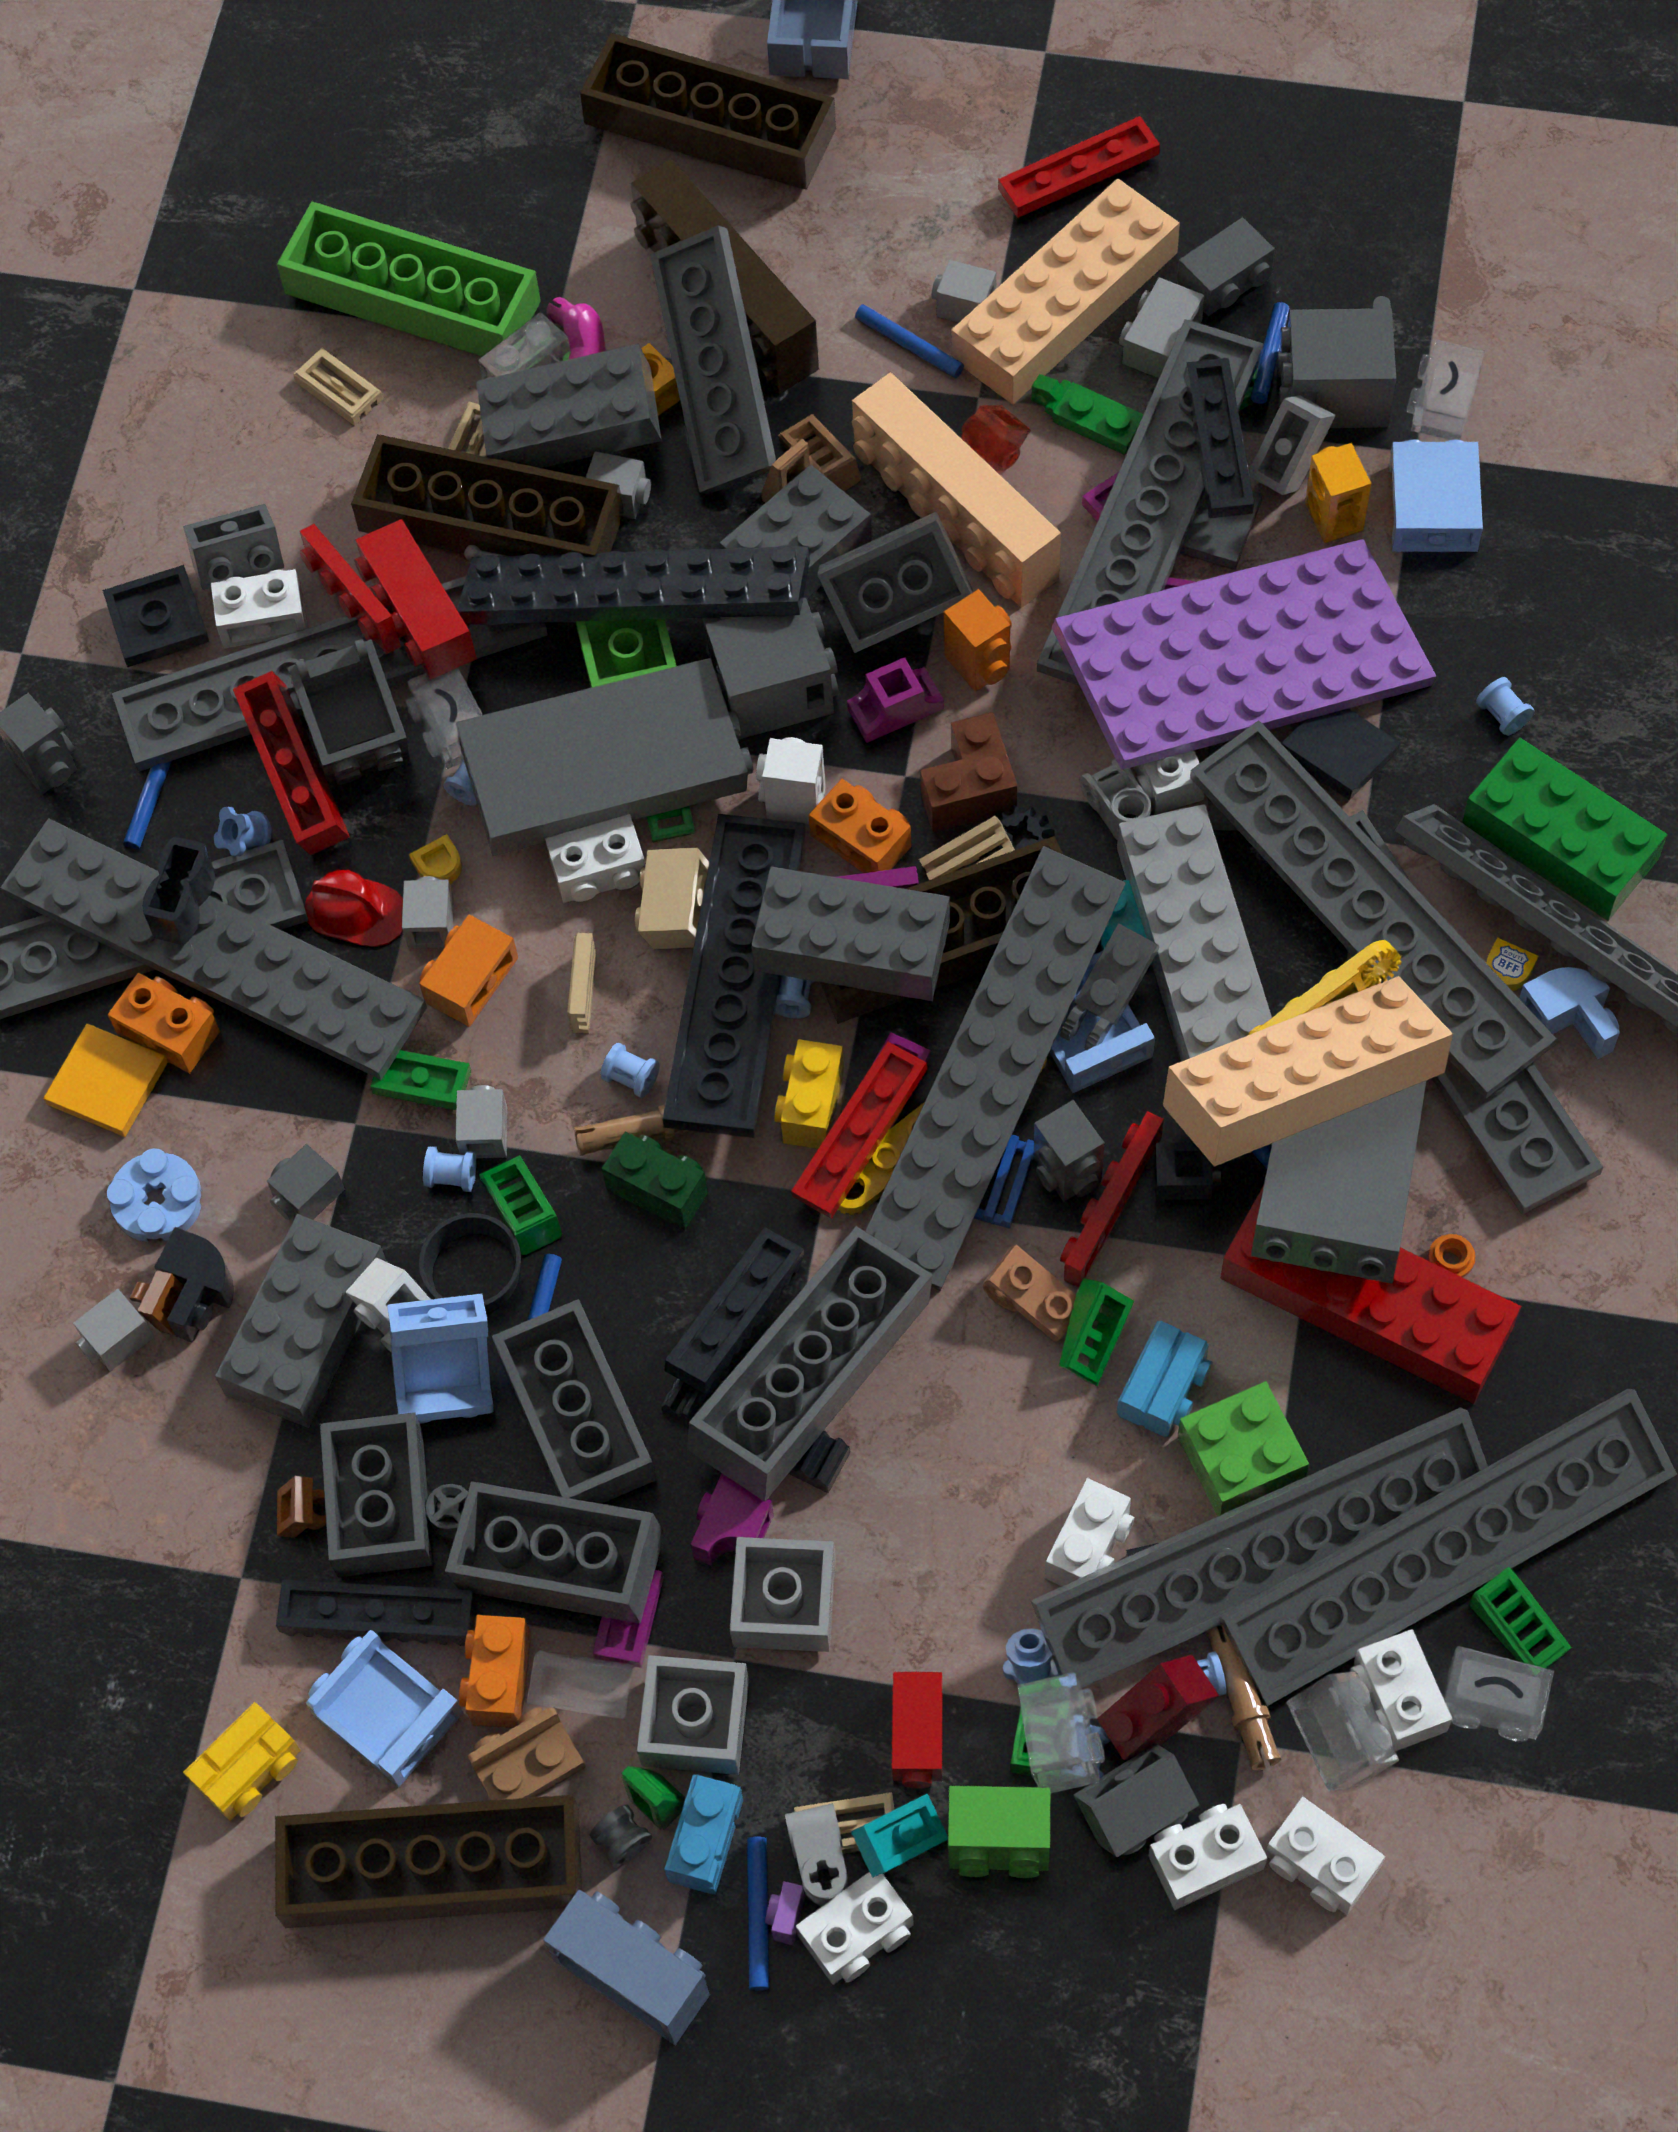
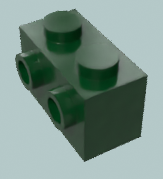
[602,1131,708,1230]

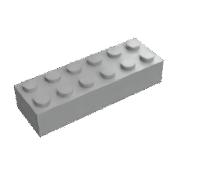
[1117,804,1272,1062]

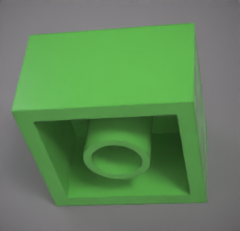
[576,619,676,688]
[1178,1381,1309,1516]
[948,1786,1050,1878]

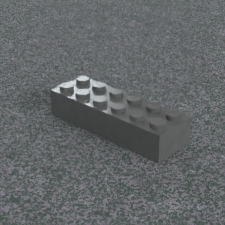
[687,1226,933,1501]

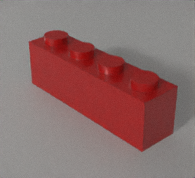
[354,519,477,680]
[233,671,350,855]

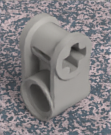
[1079,759,1151,840]
[785,1803,848,1906]

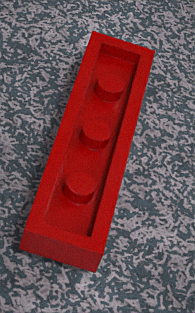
[998,116,1160,218]
[299,524,401,654]
[791,1041,928,1219]
[1060,1111,1164,1288]

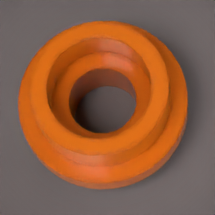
[1428,1234,1475,1278]

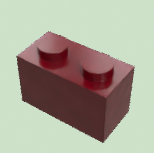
[1097,1655,1219,1760]

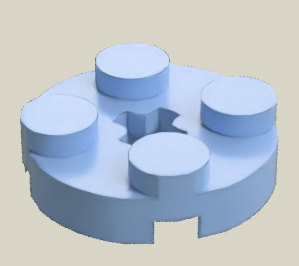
[107,1148,202,1242]

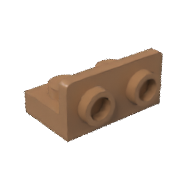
[467,1706,586,1801]

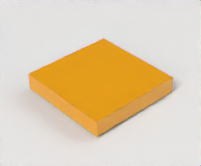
[43,1024,168,1137]

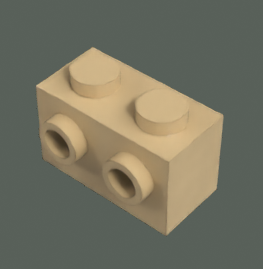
[635,848,709,949]

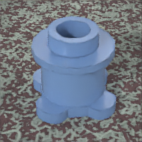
[214,807,272,856]
[1003,1628,1060,1695]

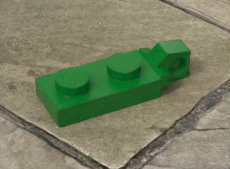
[1031,374,1144,455]

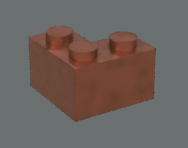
[920,712,1017,832]

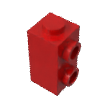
[892,1672,943,1788]

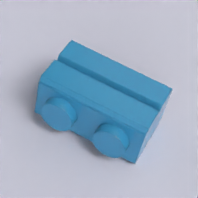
[1117,1321,1213,1437]
[664,1774,743,1895]

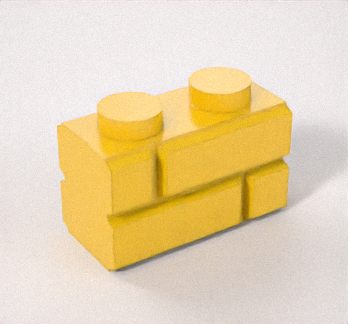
[183,1702,301,1821]

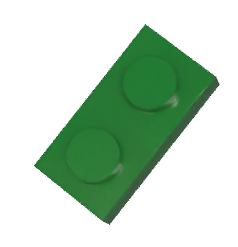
[370,1050,471,1110]

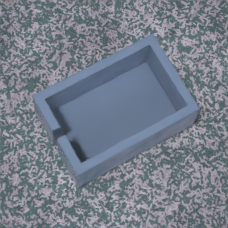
[767,0,858,79]
[543,1889,710,2045]

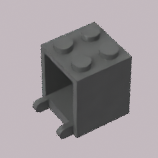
[1277,296,1396,428]
[702,597,839,740]
[288,639,409,785]

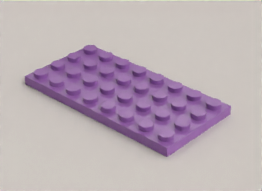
[1052,539,1436,770]

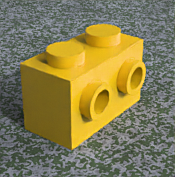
[774,1039,845,1149]

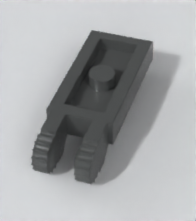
[1059,923,1160,1050]

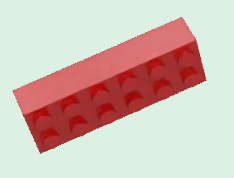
[1220,1185,1521,1404]

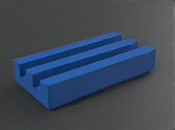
[974,1135,1034,1229]

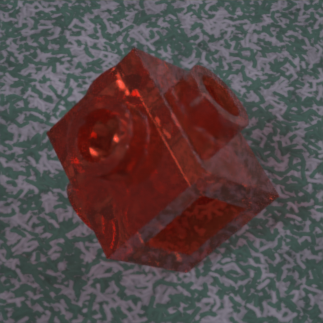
[961,405,1031,472]

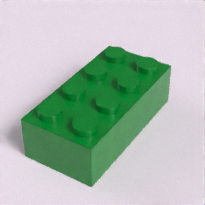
[1462,737,1668,921]

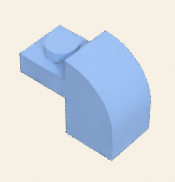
[1519,967,1620,1059]

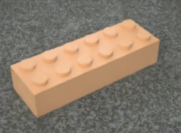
[951,179,1180,405]
[852,372,1061,608]
[1163,976,1453,1167]

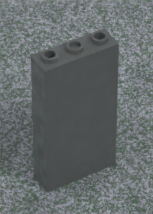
[456,658,753,857]
[1251,1081,1426,1283]

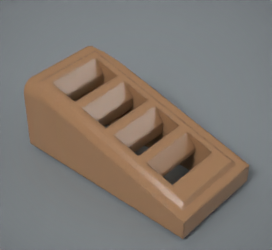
[778,414,861,491]
[761,439,810,503]

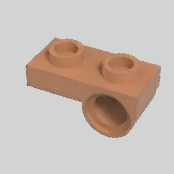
[983,1245,1076,1342]

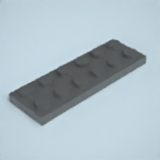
[650,225,776,495]

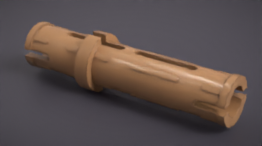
[574,1105,691,1156]
[1206,1624,1281,1770]

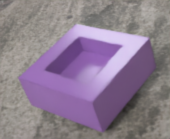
[765,1882,805,1945]

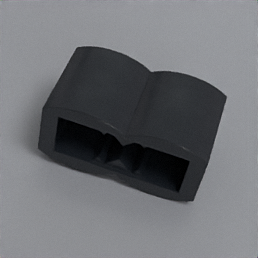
[142,836,215,946]

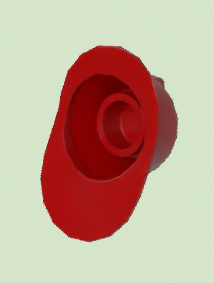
[305,870,403,947]

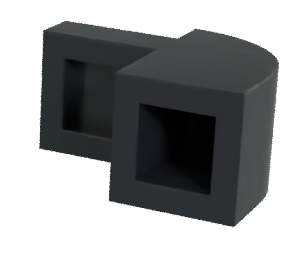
[154,1227,234,1343]

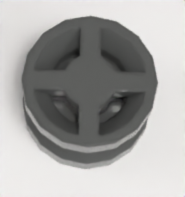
[426,1484,468,1541]
[589,1804,652,1868]

